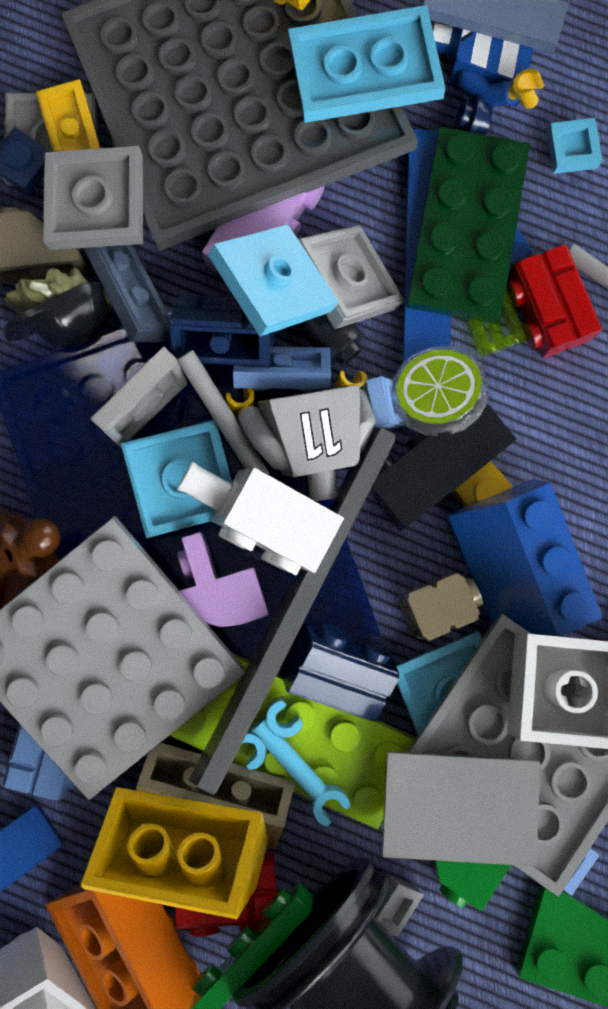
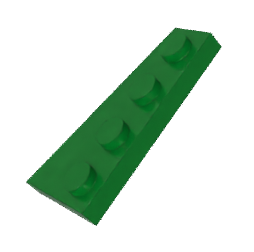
[515,884,608,1007]

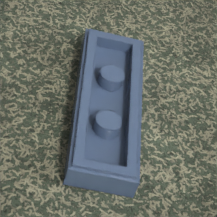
[423,0,569,54]
[84,245,171,342]

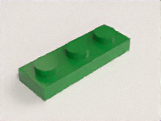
[189,882,314,1009]

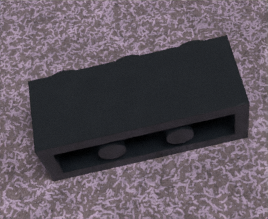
[369,395,517,531]

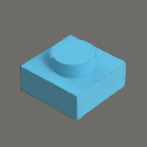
[546,118,603,174]

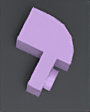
[177,532,270,627]

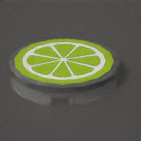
[392,346,488,436]

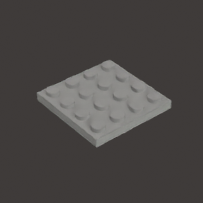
[0,516,245,800]
[407,614,608,897]

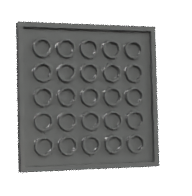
[61,0,418,251]

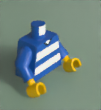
[433,23,545,109]

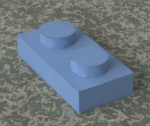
[233,347,331,392]

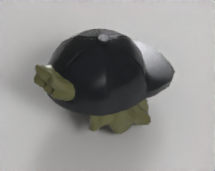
[3,268,115,348]

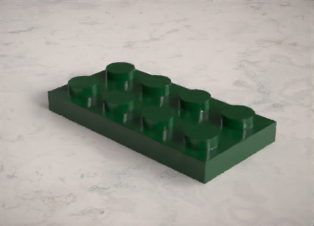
[407,127,530,324]

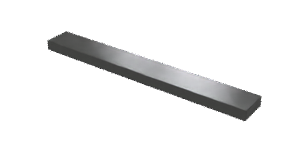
[188,427,396,795]

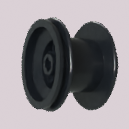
[232,858,463,1009]

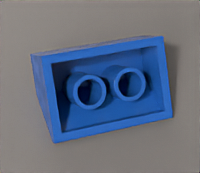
[446,479,603,637]

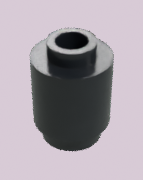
[299,314,364,366]

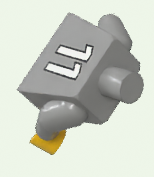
[225,370,376,501]

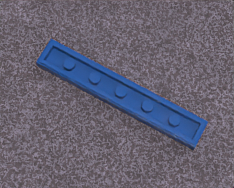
[402,129,451,371]

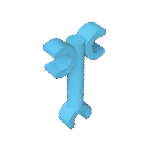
[242,696,350,827]

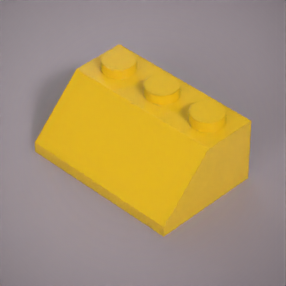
[81,787,268,919]

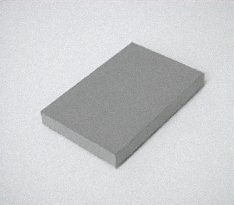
[381,750,540,866]

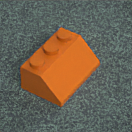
[45,884,199,1009]

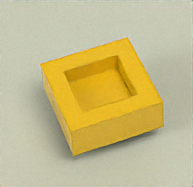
[453,461,512,507]

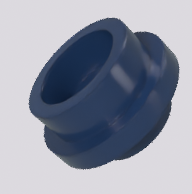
[454,94,493,135]

